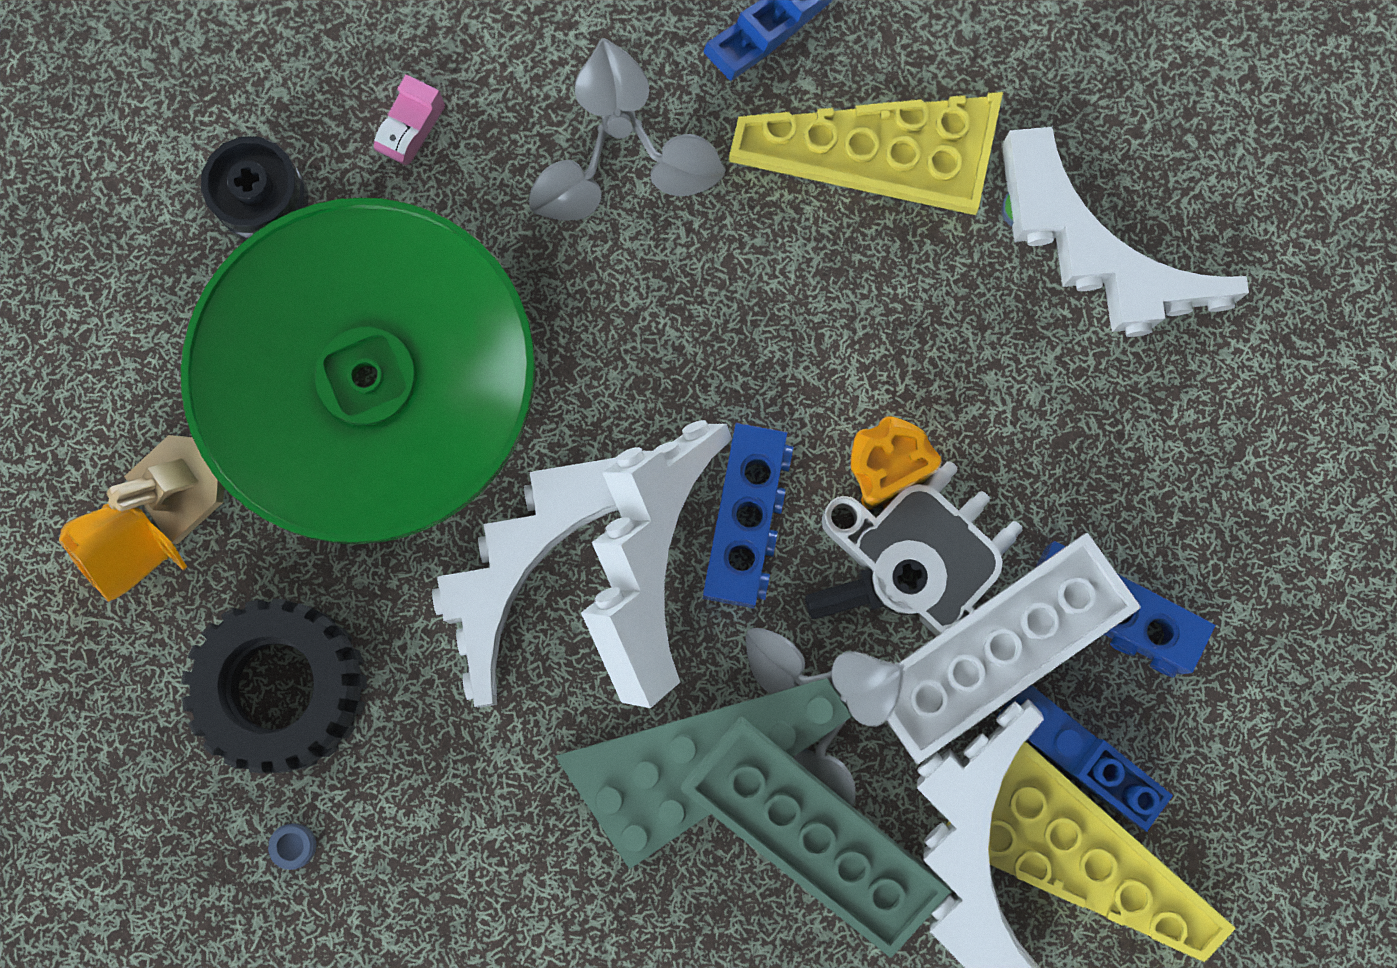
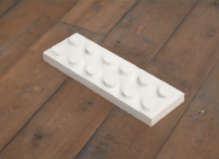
[887,533,1141,764]

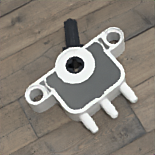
[805,461,1022,637]

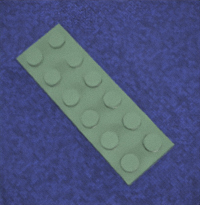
[681,716,951,958]

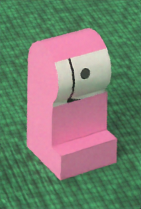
[374,74,445,165]

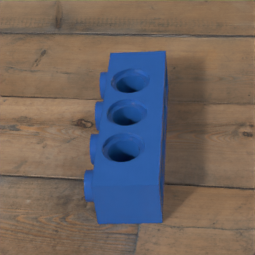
[703,423,793,609]
[1035,541,1216,678]

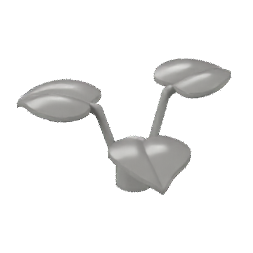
[529,38,726,220]
[746,628,904,806]

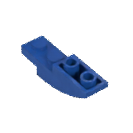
[997,685,1173,832]

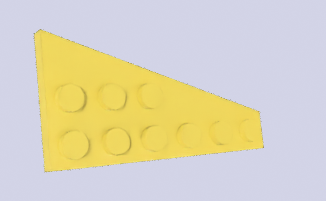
[729,92,1003,215]
[946,741,1236,962]

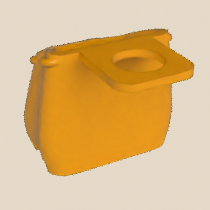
[850,416,942,509]
[59,504,187,602]

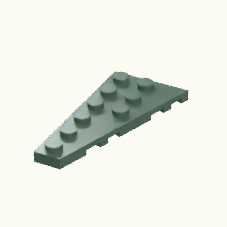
[555,678,852,870]

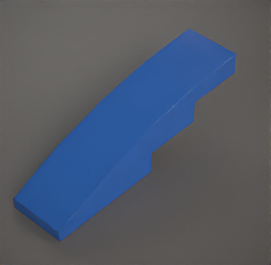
[703,0,833,81]

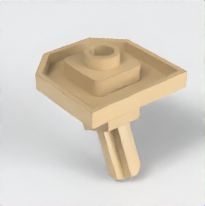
[107,435,225,544]

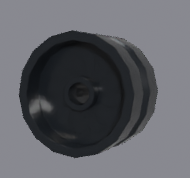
[201,136,309,241]

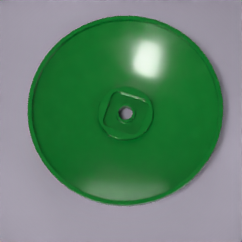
[180,198,536,544]

